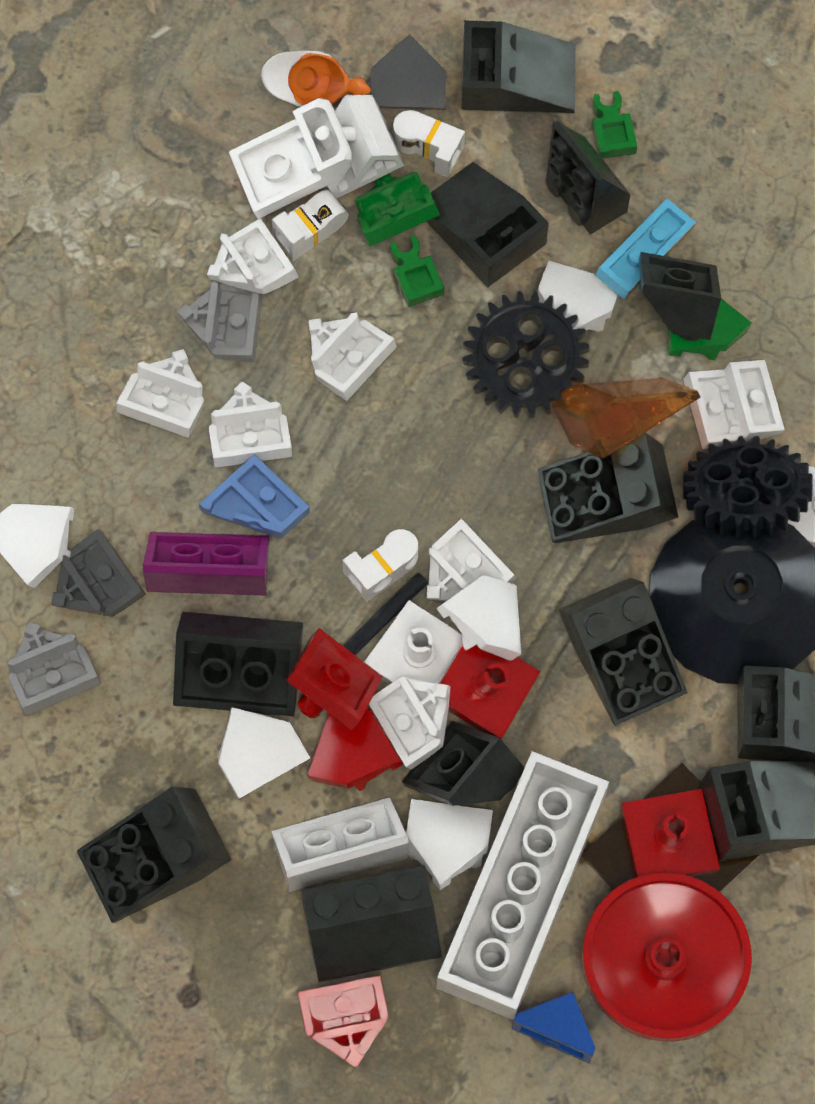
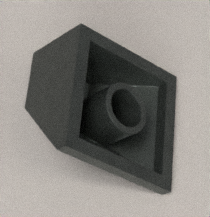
[639,252,721,341]
[402,721,525,806]

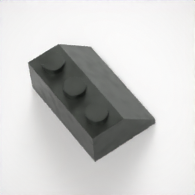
[173,612,303,717]
[301,865,442,982]

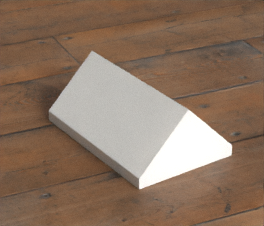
[271,797,409,892]

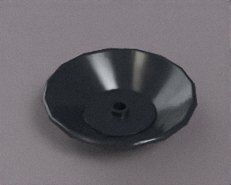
[649,519,815,684]

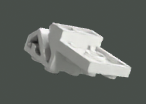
[229,95,404,219]

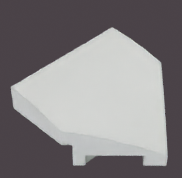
[207,218,299,294]
[538,260,619,332]
[309,312,397,401]
[116,349,204,438]
[209,381,292,468]
[0,504,74,588]
[427,519,516,601]
[437,575,521,661]
[369,676,451,770]
[217,707,310,799]
[406,799,493,890]

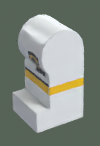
[393,110,465,178]
[272,190,349,261]
[343,529,418,602]

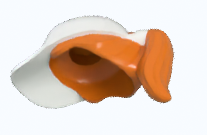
[261,50,371,107]

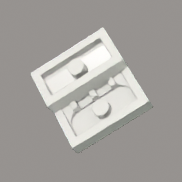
[683,360,785,449]

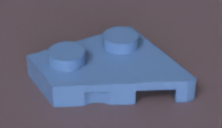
[199,454,310,538]

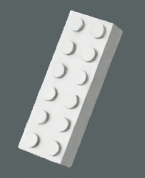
[436,751,609,1020]

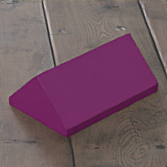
[143,532,269,596]

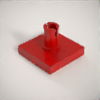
[286,628,383,730]
[439,643,541,739]
[620,789,720,878]

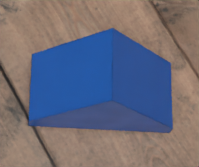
[512,992,595,1064]

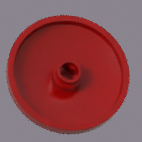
[582,872,752,1042]

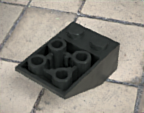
[461,20,576,113]
[545,121,630,235]
[427,162,549,288]
[538,432,678,543]
[559,578,688,726]
[737,666,815,762]
[700,761,815,861]
[77,786,231,923]

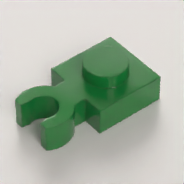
[592,91,638,159]
[390,235,444,307]

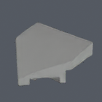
[177,281,263,362]
[8,622,101,716]

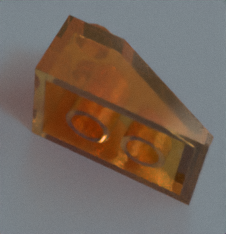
[552,378,701,458]

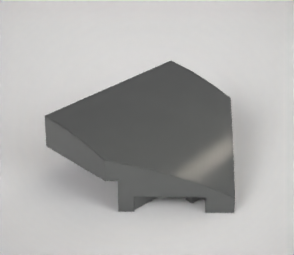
[370,34,446,110]
[51,529,146,617]

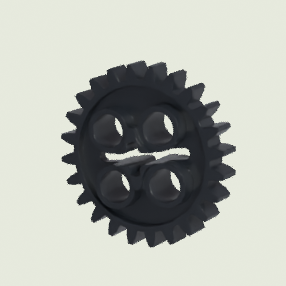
[463,291,590,418]
[683,436,813,538]

